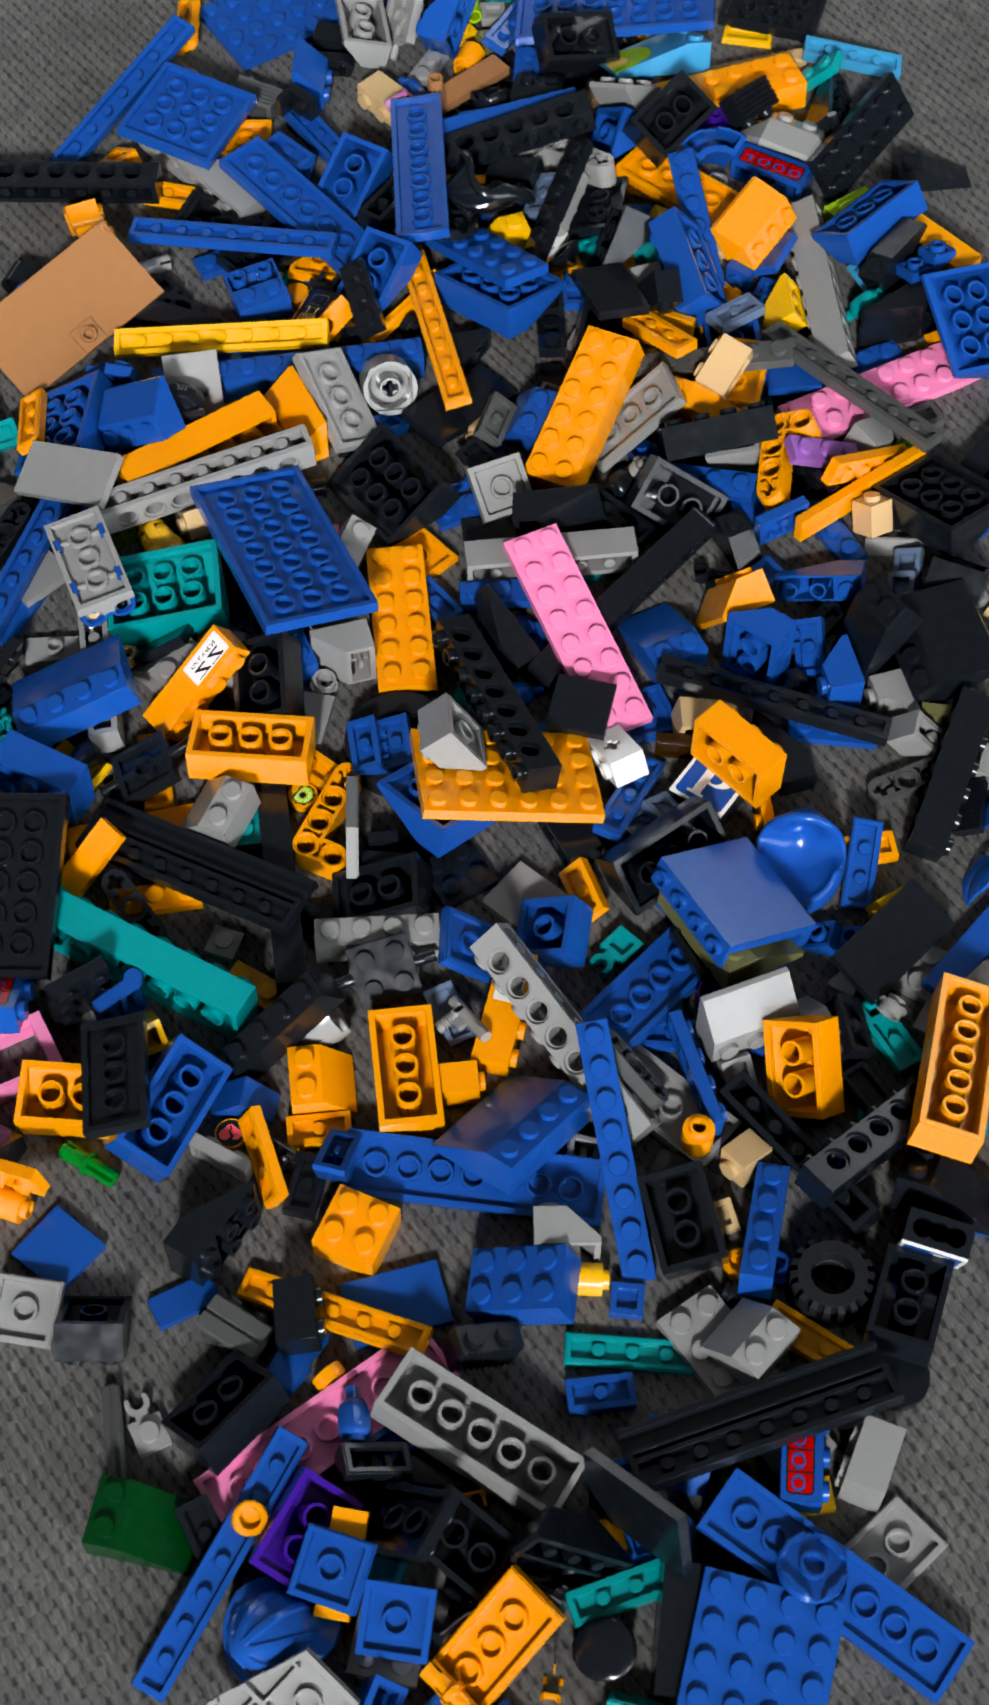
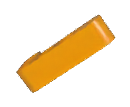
[756,409,822,511]
[292,762,362,880]

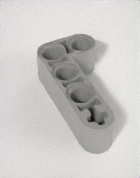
[517,138,617,188]

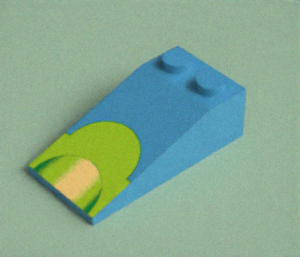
[600,31,712,79]

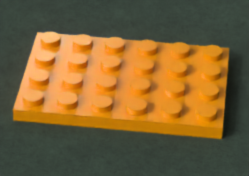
[409,728,605,824]

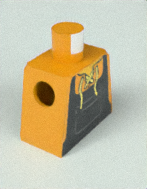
[292,287,353,350]

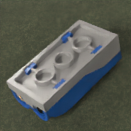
[44,505,136,627]

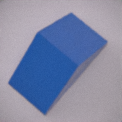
[211,1076,280,1125]
[312,1128,362,1185]

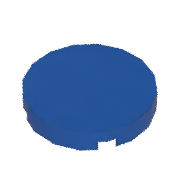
[776,1531,849,1604]

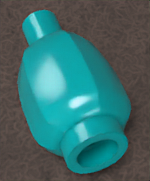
[846,288,886,322]

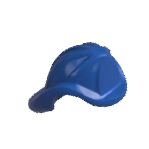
[755,807,847,913]
[223,1575,343,1681]

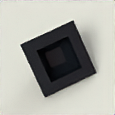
[548,239,578,267]

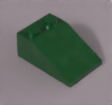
[82,1474,194,1576]

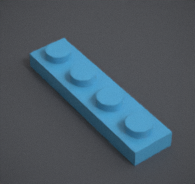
[802,35,902,81]

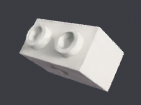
[587,724,649,788]

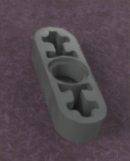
[866,757,934,806]
[609,1028,669,1111]

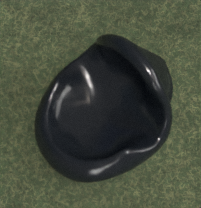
[447,150,536,215]

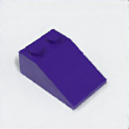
[248,1466,364,1587]

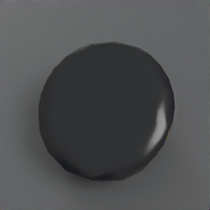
[572,1616,637,1682]

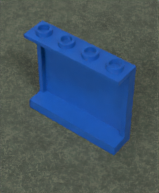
[650,837,816,968]

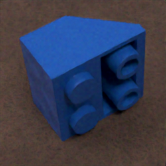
[222,258,294,322]

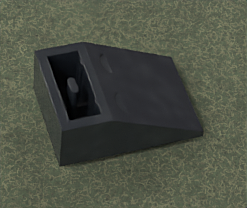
[856,281,936,349]
[512,484,607,537]
[163,1181,261,1287]

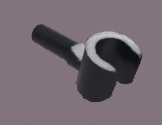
[694,563,734,584]

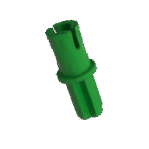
[58,1140,120,1187]

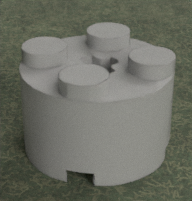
[359,354,418,416]

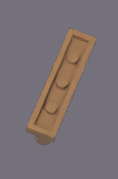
[427,54,510,115]

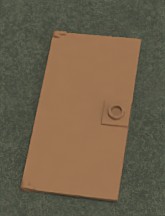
[0,220,164,397]

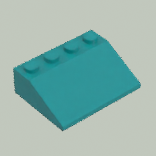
[108,539,231,646]

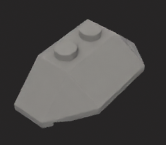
[739,111,826,163]

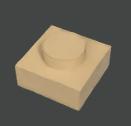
[715,1197,741,1236]

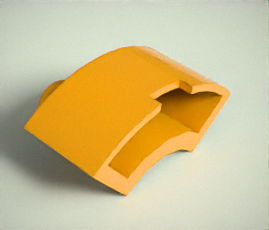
[62,198,116,239]

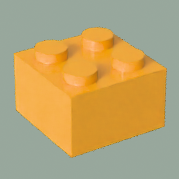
[311,1184,402,1277]

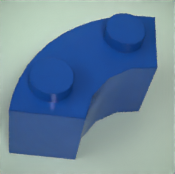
[675,127,747,168]

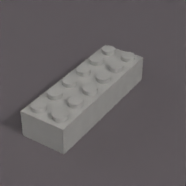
[370,1347,585,1521]

